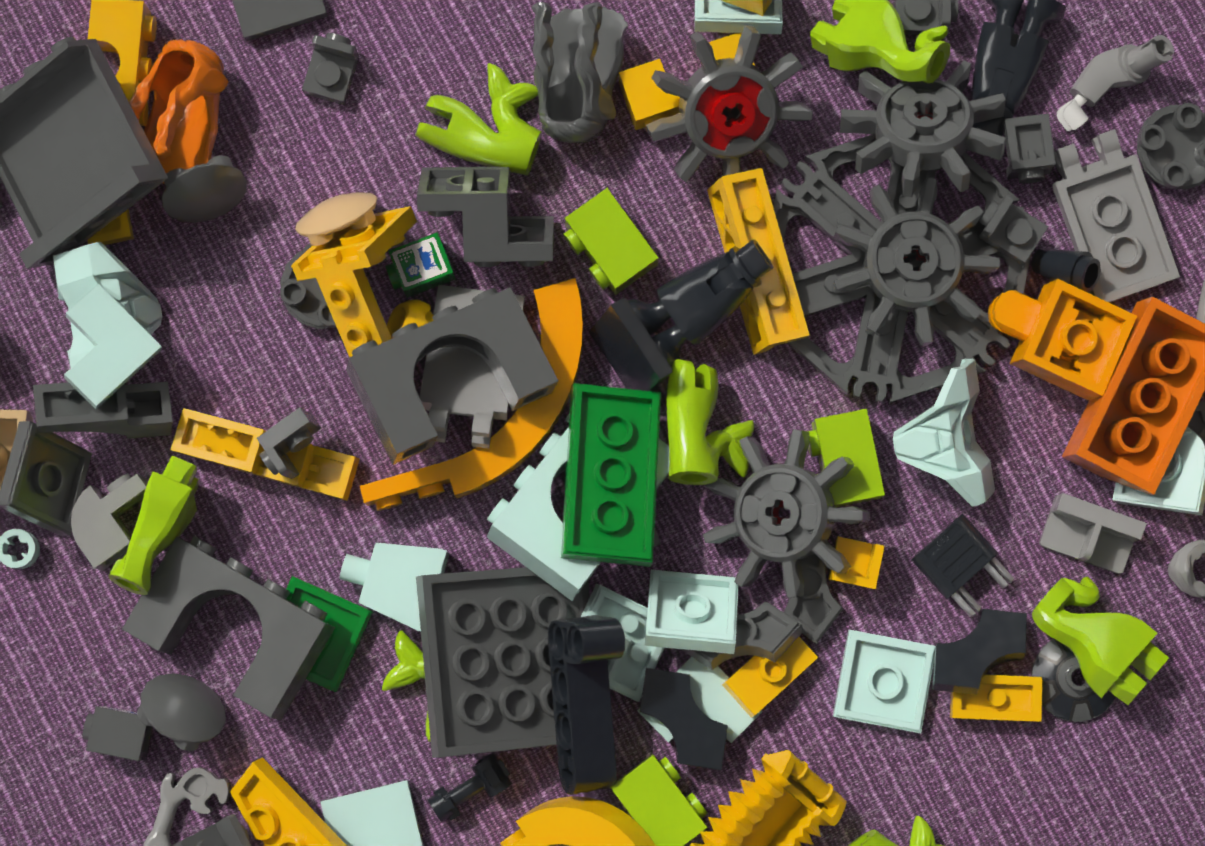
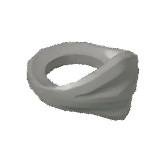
[1167,540,1205,598]

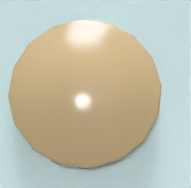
[295,192,377,246]

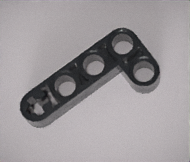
[548,615,625,795]

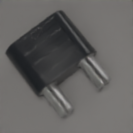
[911,513,1014,617]

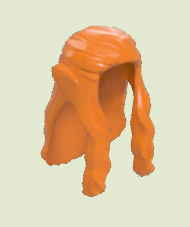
[129,39,229,184]

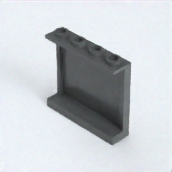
[0,37,168,269]

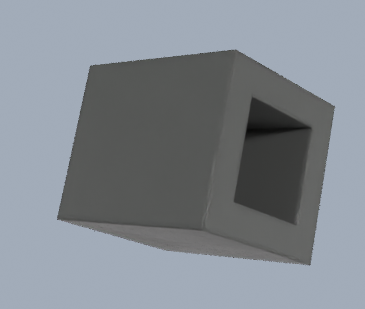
[83,706,153,761]

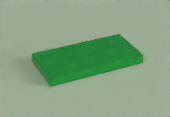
[561,383,661,567]

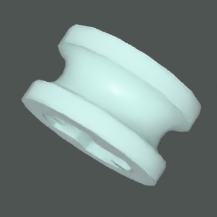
[0,529,40,569]

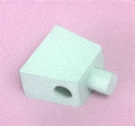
[340,543,449,632]

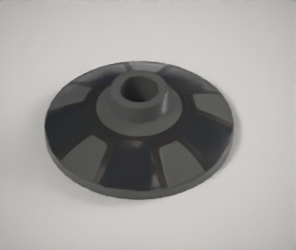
[1031,639,1116,722]

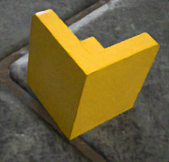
[828,536,884,589]

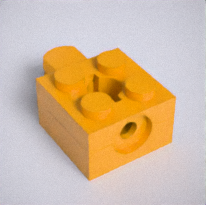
[988,279,1137,400]

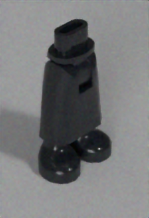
[971,0,1066,136]
[628,239,773,367]

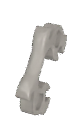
[143,767,231,846]

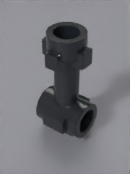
[427,753,512,822]

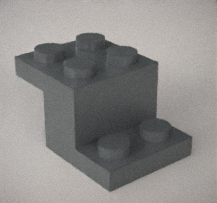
[417,167,554,267]

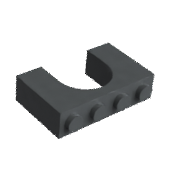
[346,287,558,465]
[122,536,335,721]

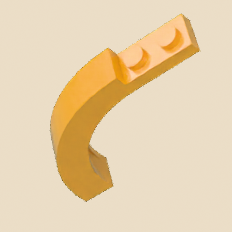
[359,278,583,511]

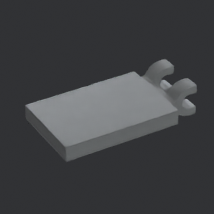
[1052,129,1180,302]
[419,285,525,448]

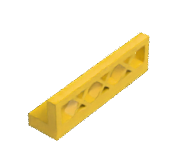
[707,168,809,355]

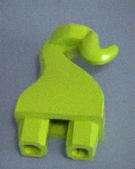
[810,0,950,83]
[108,456,199,595]
[1032,577,1169,706]

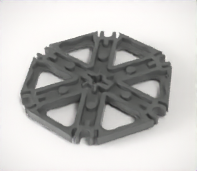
[773,134,1031,404]

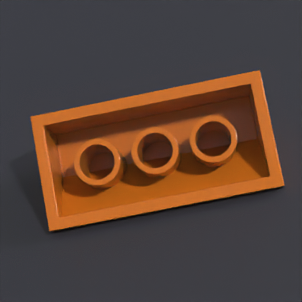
[1062,296,1205,495]

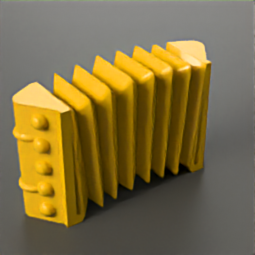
[690,750,847,846]

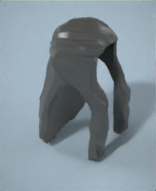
[531,2,628,144]

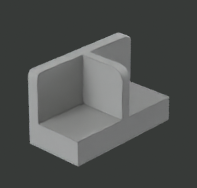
[1039,493,1147,574]

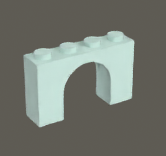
[487,413,670,601]

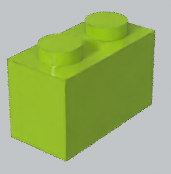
[563,188,659,295]
[807,409,885,507]
[610,754,708,846]

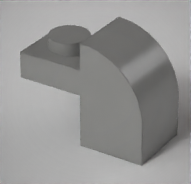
[71,473,148,571]

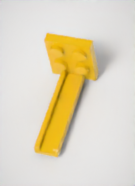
[291,206,417,357]

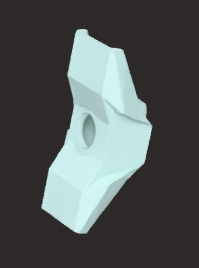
[53,242,162,369]
[893,359,995,507]

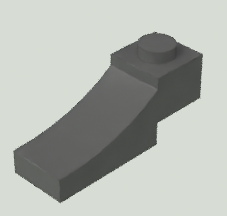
[33,382,173,439]

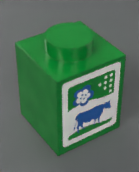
[385,232,456,298]

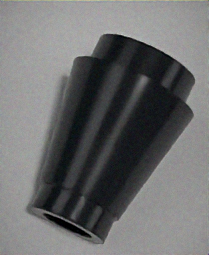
[1032,248,1101,293]

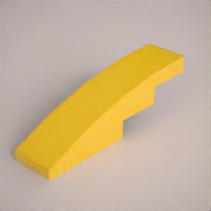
[170,408,360,501]

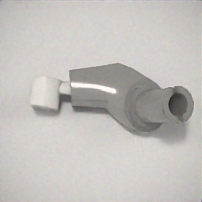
[1057,35,1174,131]

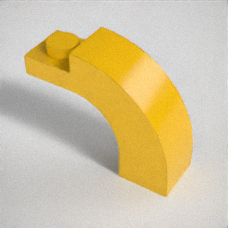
[500,796,656,846]

